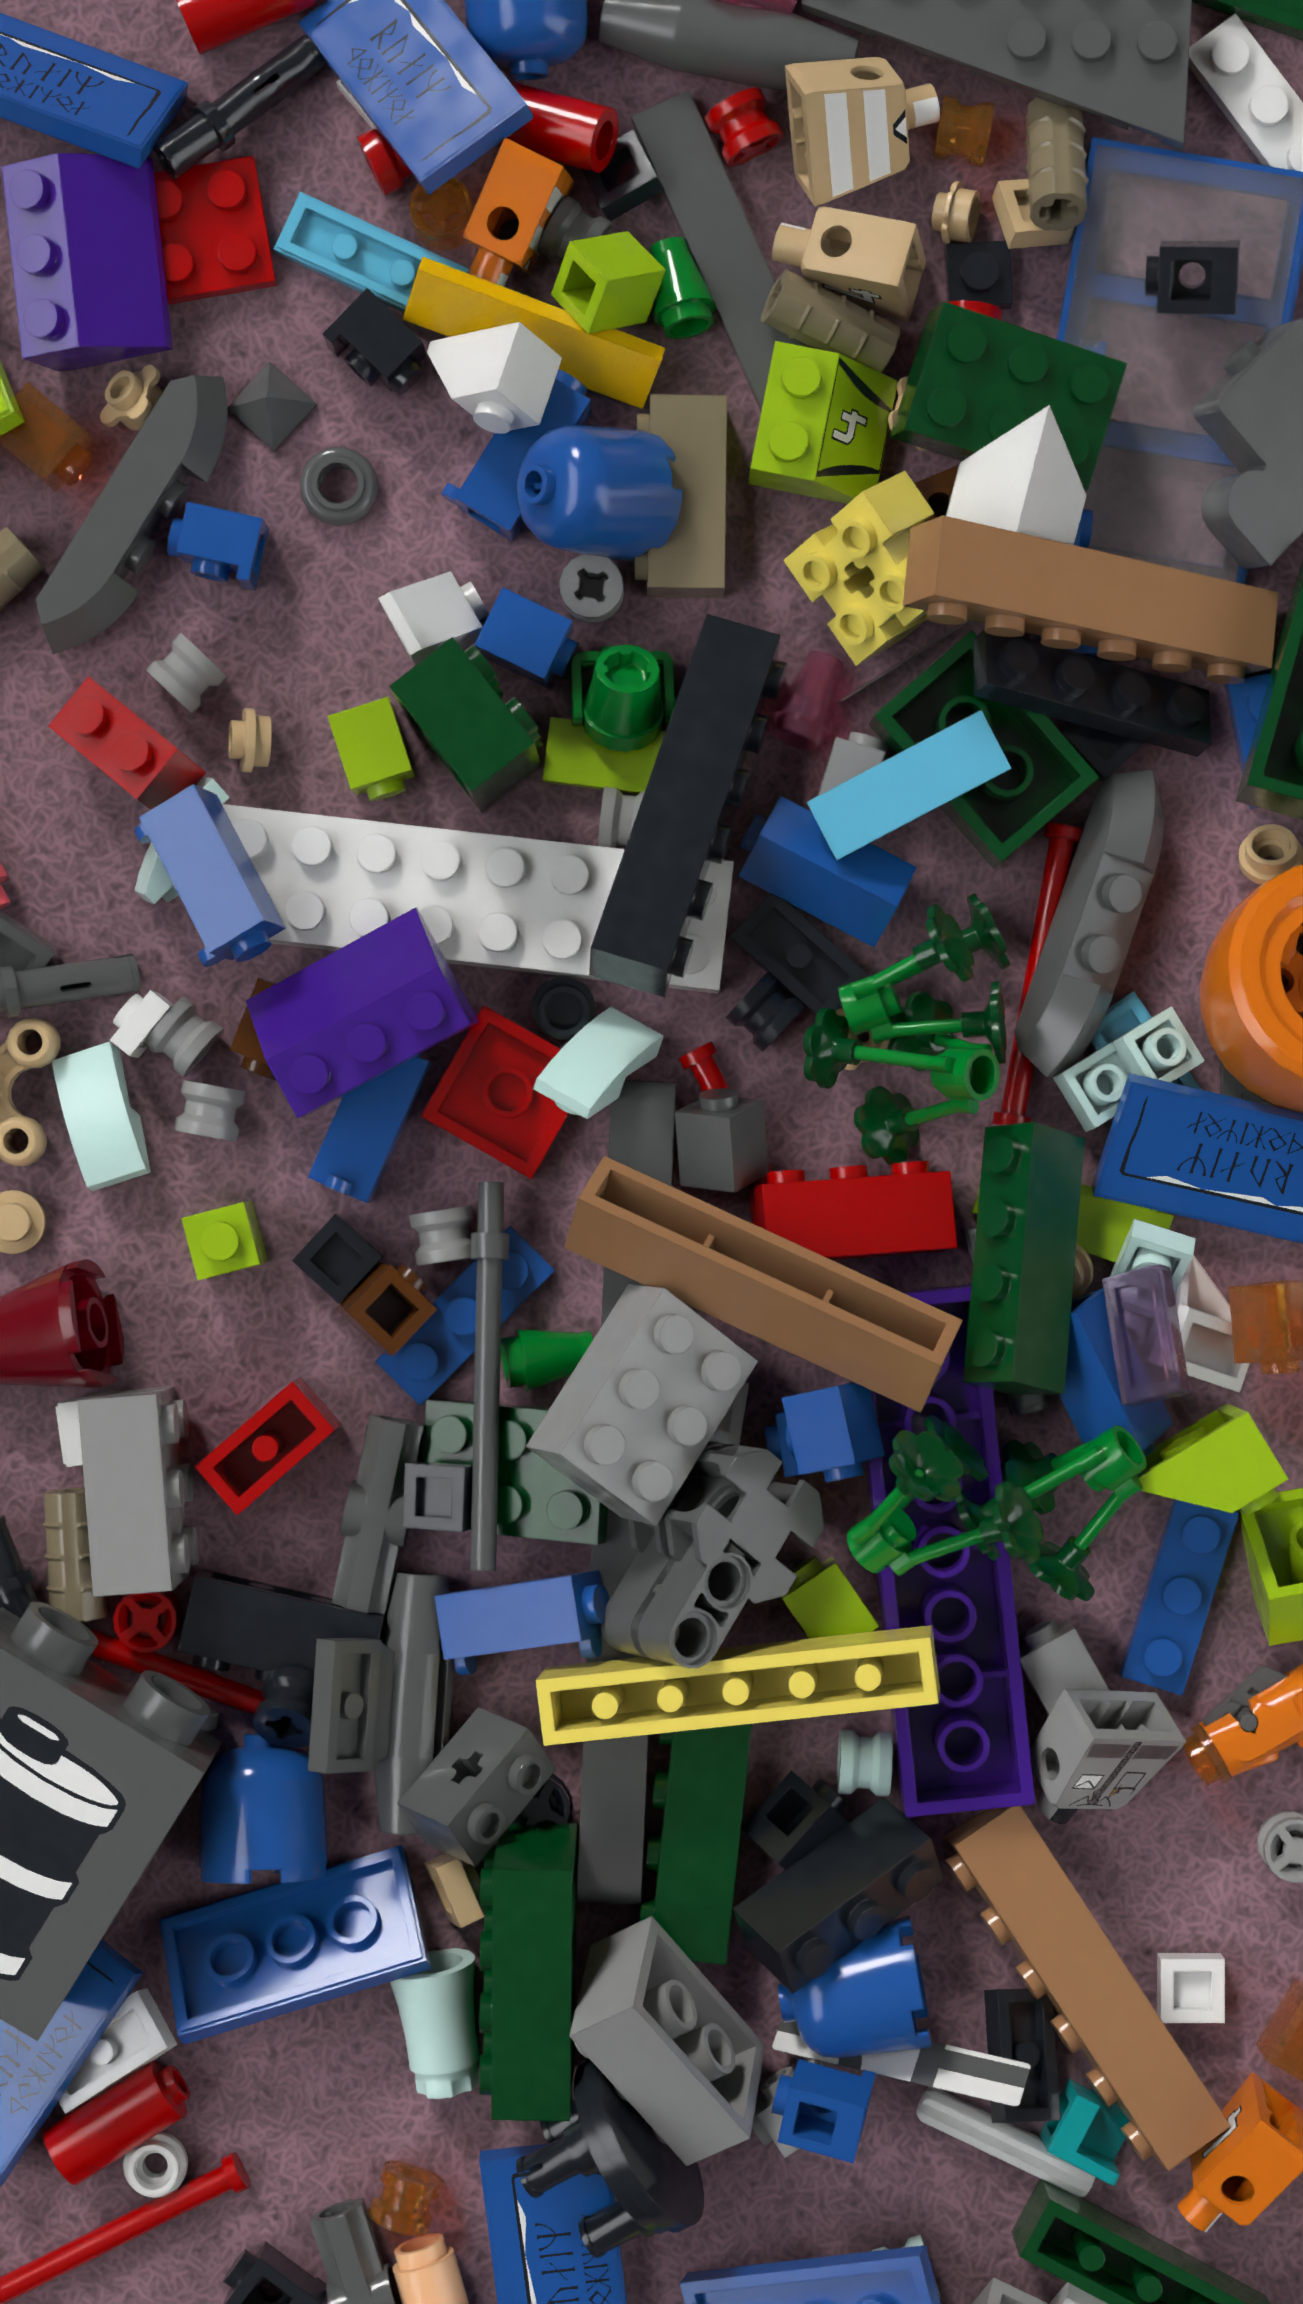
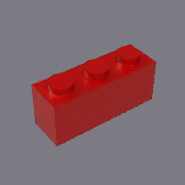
[749,1161,957,1260]

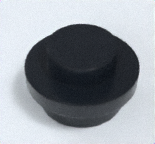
[532,975,595,1040]

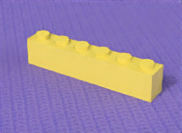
[535,1625,940,1746]

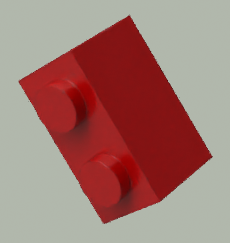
[48,676,206,810]
[195,1376,342,1515]

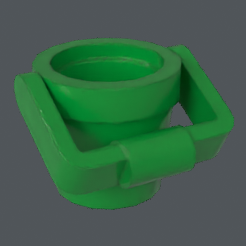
[570,644,675,752]

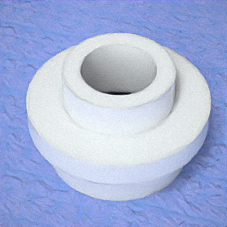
[123,2132,188,2198]

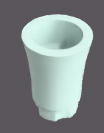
[390,1948,479,2099]

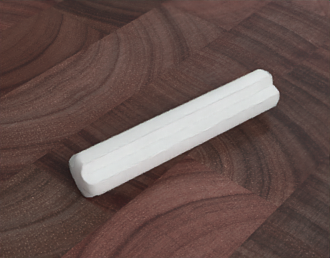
[916,2087,1095,2197]

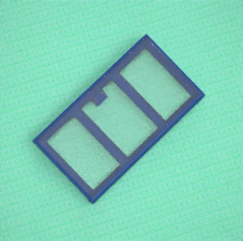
[1056,137,1303,585]

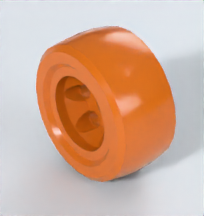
[1199,865,1303,1113]

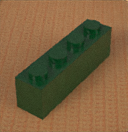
[963,1122,1085,1395]
[639,1724,752,1965]
[1011,2178,1270,2304]

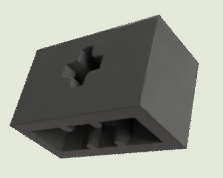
[397,1707,556,1867]

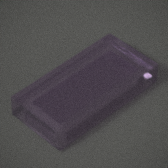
[1102,1264,1191,1407]

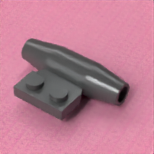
[599,0,859,90]
[308,1572,454,1835]

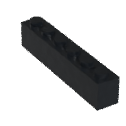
[589,614,787,998]

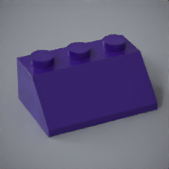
[1,153,173,372]
[246,907,479,1118]

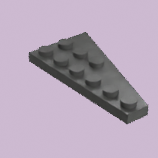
[801,0,1192,150]

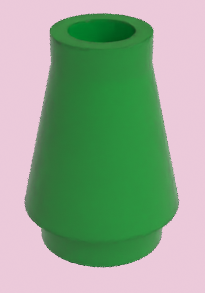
[650,237,716,339]
[501,1329,593,1392]

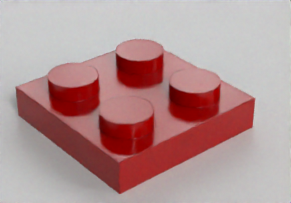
[154,155,277,305]
[420,1005,570,1179]

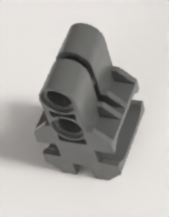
[601,1441,824,1668]

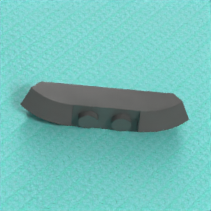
[35,375,227,654]
[1014,769,1164,1077]

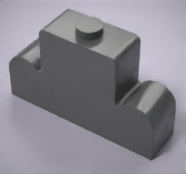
[1192,318,1303,570]

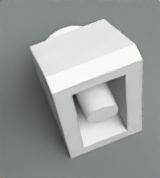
[427,322,562,434]
[378,571,489,666]

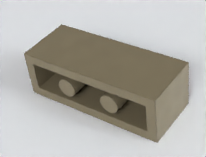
[635,394,727,598]

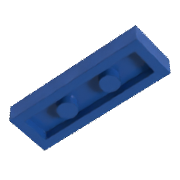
[375,1225,555,1406]
[1119,1499,1239,1696]

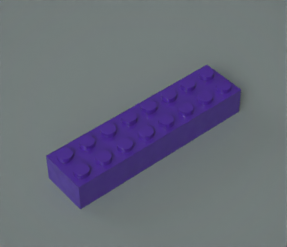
[865,1284,1035,1817]

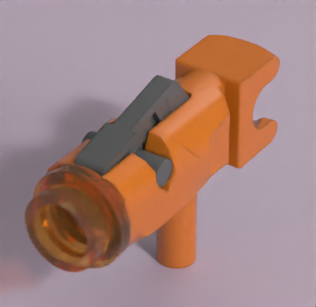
[1182,1663,1303,1787]

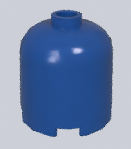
[464,0,588,80]
[516,425,683,561]
[198,1734,328,1884]
[778,1916,932,2058]

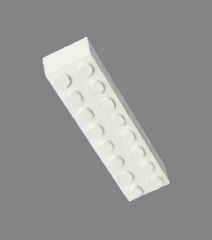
[222,804,734,994]

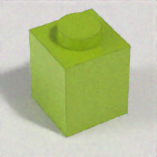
[551,231,666,334]
[327,696,416,802]
[181,1201,268,1281]
[782,1555,879,1638]

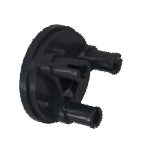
[516,2058,704,2258]

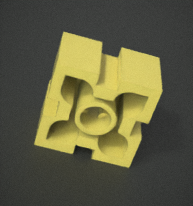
[783,471,935,666]

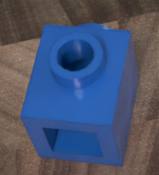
[474,587,579,688]
[782,1382,885,1482]

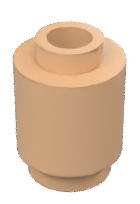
[392,2233,469,2304]

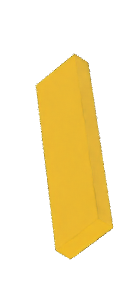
[402,257,665,409]

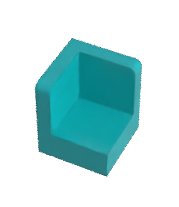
[1039,2078,1129,2186]

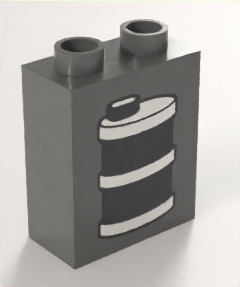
[0,1602,222,2042]

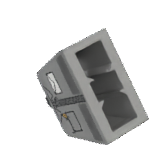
[1030,1688,1186,1824]

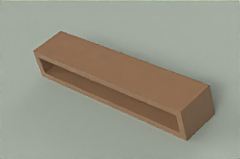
[903,515,1279,684]
[564,1156,963,1413]
[943,1806,1231,2171]

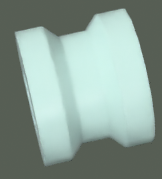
[837,1729,893,1797]

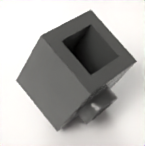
[674,1088,769,1193]

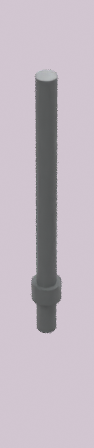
[470,1181,510,1571]

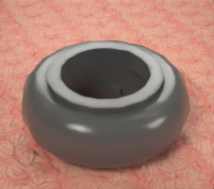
[300,446,379,526]

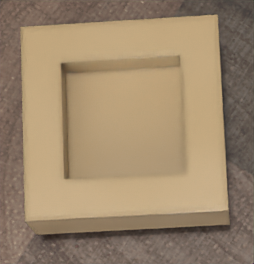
[992,179,1075,249]
[424,1853,484,1928]

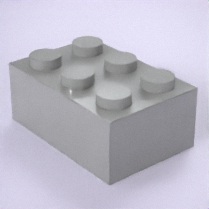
[526,1284,758,1526]
[78,1386,199,1597]
[569,1916,765,2166]

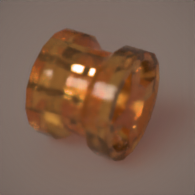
[932,94,995,168]
[408,177,473,251]
[368,2160,444,2236]

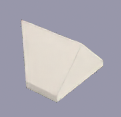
[946,405,1086,545]
[1146,1255,1260,1393]

